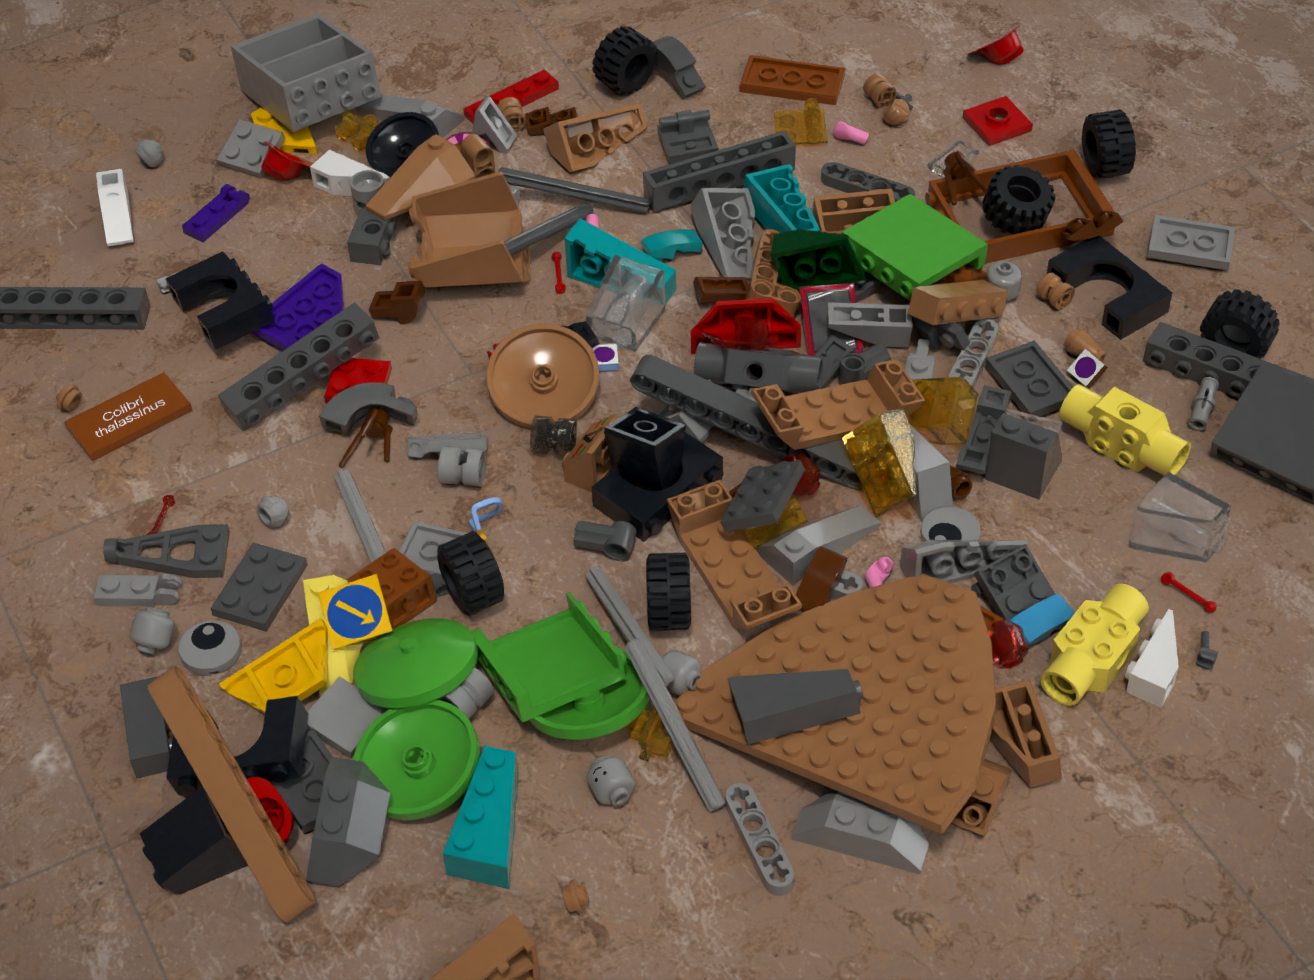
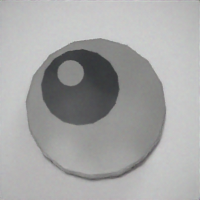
[921,507,981,542]
[178,620,241,676]

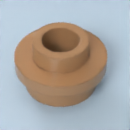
[56,385,82,412]
[562,879,589,914]

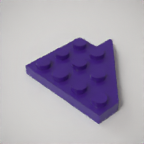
[251,263,344,351]

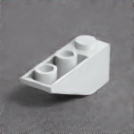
[310,150,390,196]
[96,168,134,246]
[1125,609,1179,708]

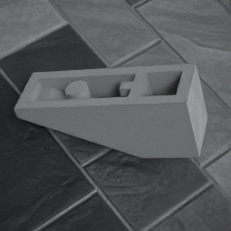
[828,302,912,347]

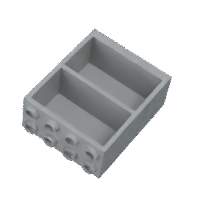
[230,13,381,132]

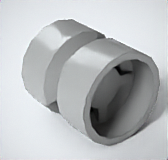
[350,170,384,216]
[438,446,486,487]
[436,667,494,719]

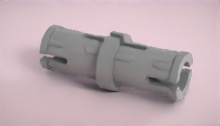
[1188,377,1219,431]

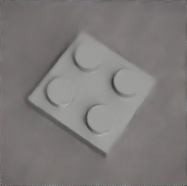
[217,119,285,179]

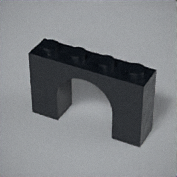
[1046,236,1173,340]
[165,251,274,350]
[591,432,724,542]
[166,696,308,796]

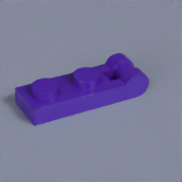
[182,184,250,243]

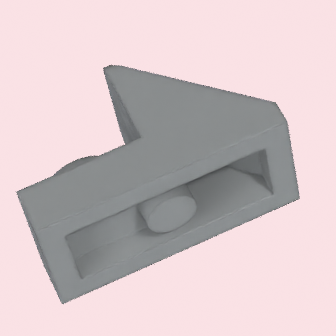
[472,96,517,153]

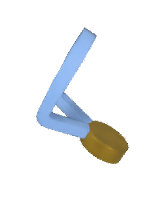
[469,497,503,545]

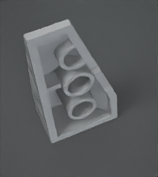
[754,505,881,586]

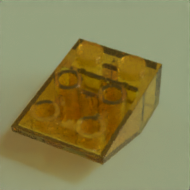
[878,377,978,445]
[842,409,917,518]

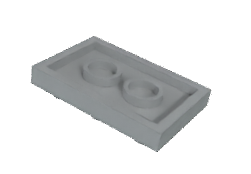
[1147,215,1235,270]

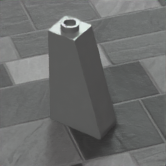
[728,669,863,745]

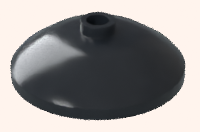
[366,112,439,177]

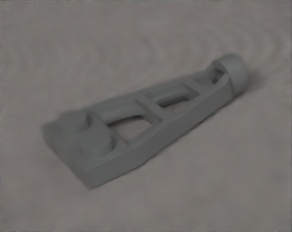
[103,524,230,578]

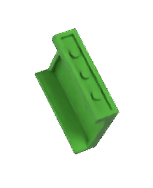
[841,194,988,301]
[472,592,627,722]

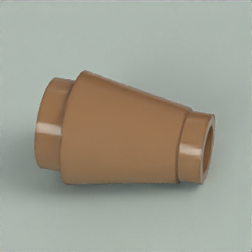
[1063,328,1107,362]

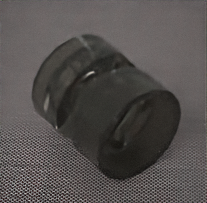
[530,415,577,455]

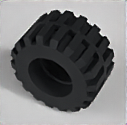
[592,26,658,95]
[1082,109,1136,179]
[982,165,1056,235]
[1200,289,1280,359]
[437,531,504,616]
[646,552,691,631]

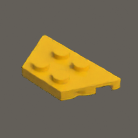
[251,107,317,155]
[219,618,327,714]

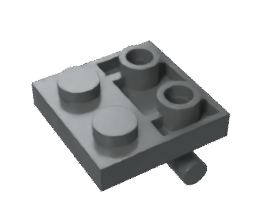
[657,110,719,165]
[971,544,1056,627]

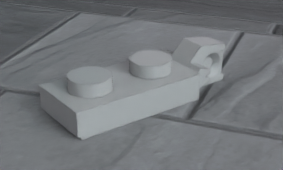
[905,339,935,406]
[407,433,488,458]

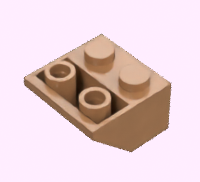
[951,759,1013,836]

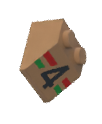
[562,414,621,492]

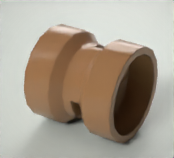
[863,73,897,108]
[497,97,526,132]
[1036,272,1075,310]

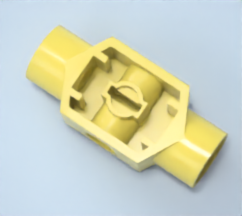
[1059,384,1191,479]
[1040,584,1149,706]

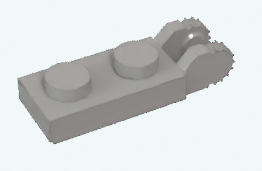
[93,574,182,607]

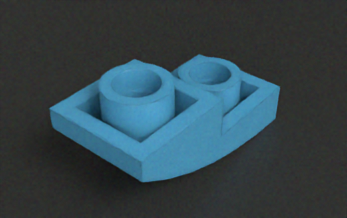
[1008,594,1075,646]

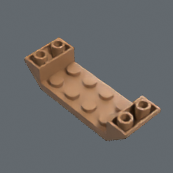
[751,359,926,450]
[667,480,802,630]

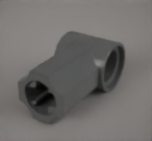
[838,343,891,385]
[573,521,637,561]

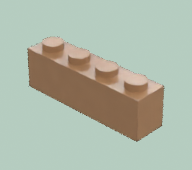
[907,280,1008,325]

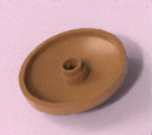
[486,324,599,430]

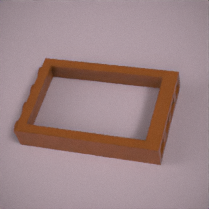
[925,149,1115,265]

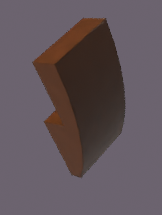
[525,107,578,135]
[1060,210,1123,241]
[796,546,848,611]

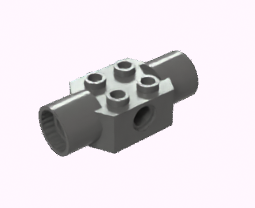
[694,342,823,394]

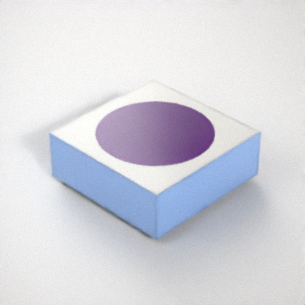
[592,344,619,371]

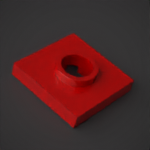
[963,96,1033,146]

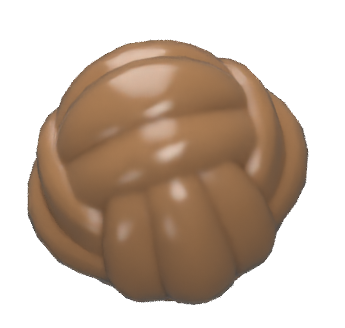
[882,99,909,125]

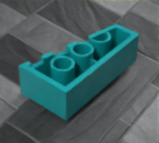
[743,164,820,233]
[564,218,677,309]
[443,745,518,889]

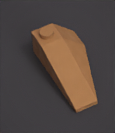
[543,103,648,172]
[366,134,476,220]

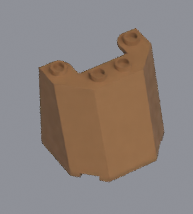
[408,172,531,288]

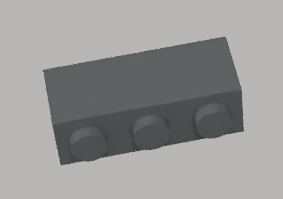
[120,677,173,779]

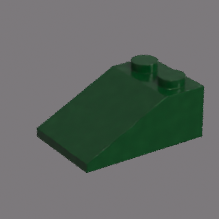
[770,229,866,292]

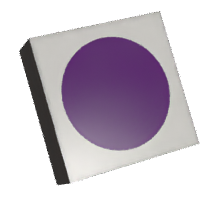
[1067,349,1108,389]

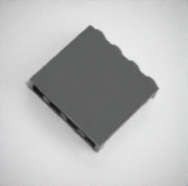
[1211,362,1314,504]

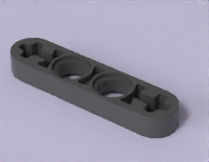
[821,162,915,202]

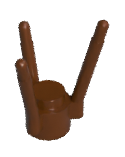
[942,151,988,206]
[339,408,393,468]

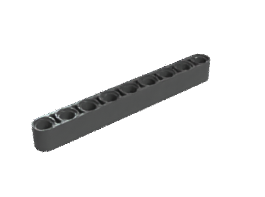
[630,355,876,490]

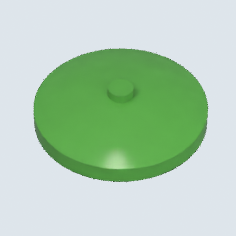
[353,618,478,708]
[529,652,650,740]
[353,700,480,820]

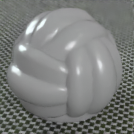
[135,139,163,167]
[257,496,288,527]

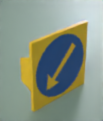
[318,574,393,650]

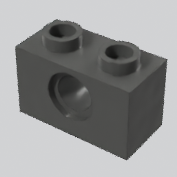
[347,207,397,265]

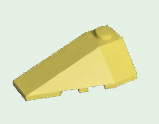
[303,575,365,697]

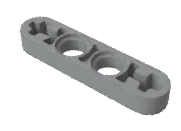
[946,318,999,401]
[725,783,794,896]

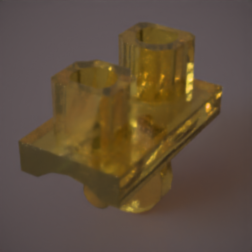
[335,110,379,152]
[627,706,683,762]

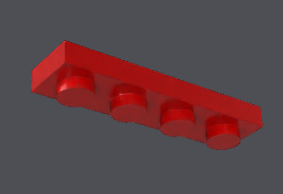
[463,70,559,124]

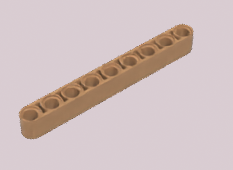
[147,666,316,923]

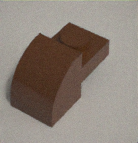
[369,281,425,324]

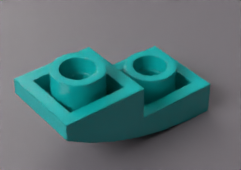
[641,229,703,260]

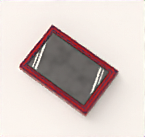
[799,283,864,356]

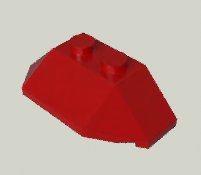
[690,298,801,354]

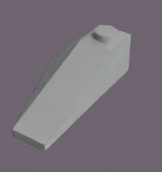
[357,95,465,138]
[690,188,755,281]
[900,540,1029,583]

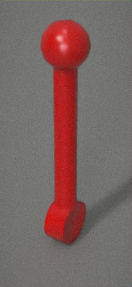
[551,251,566,294]
[1161,572,1217,613]

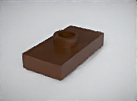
[693,277,748,302]

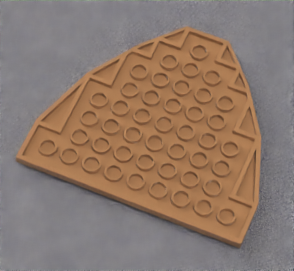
[674,574,997,834]

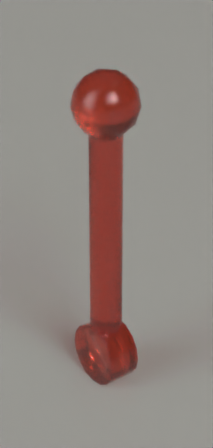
[146,495,175,535]

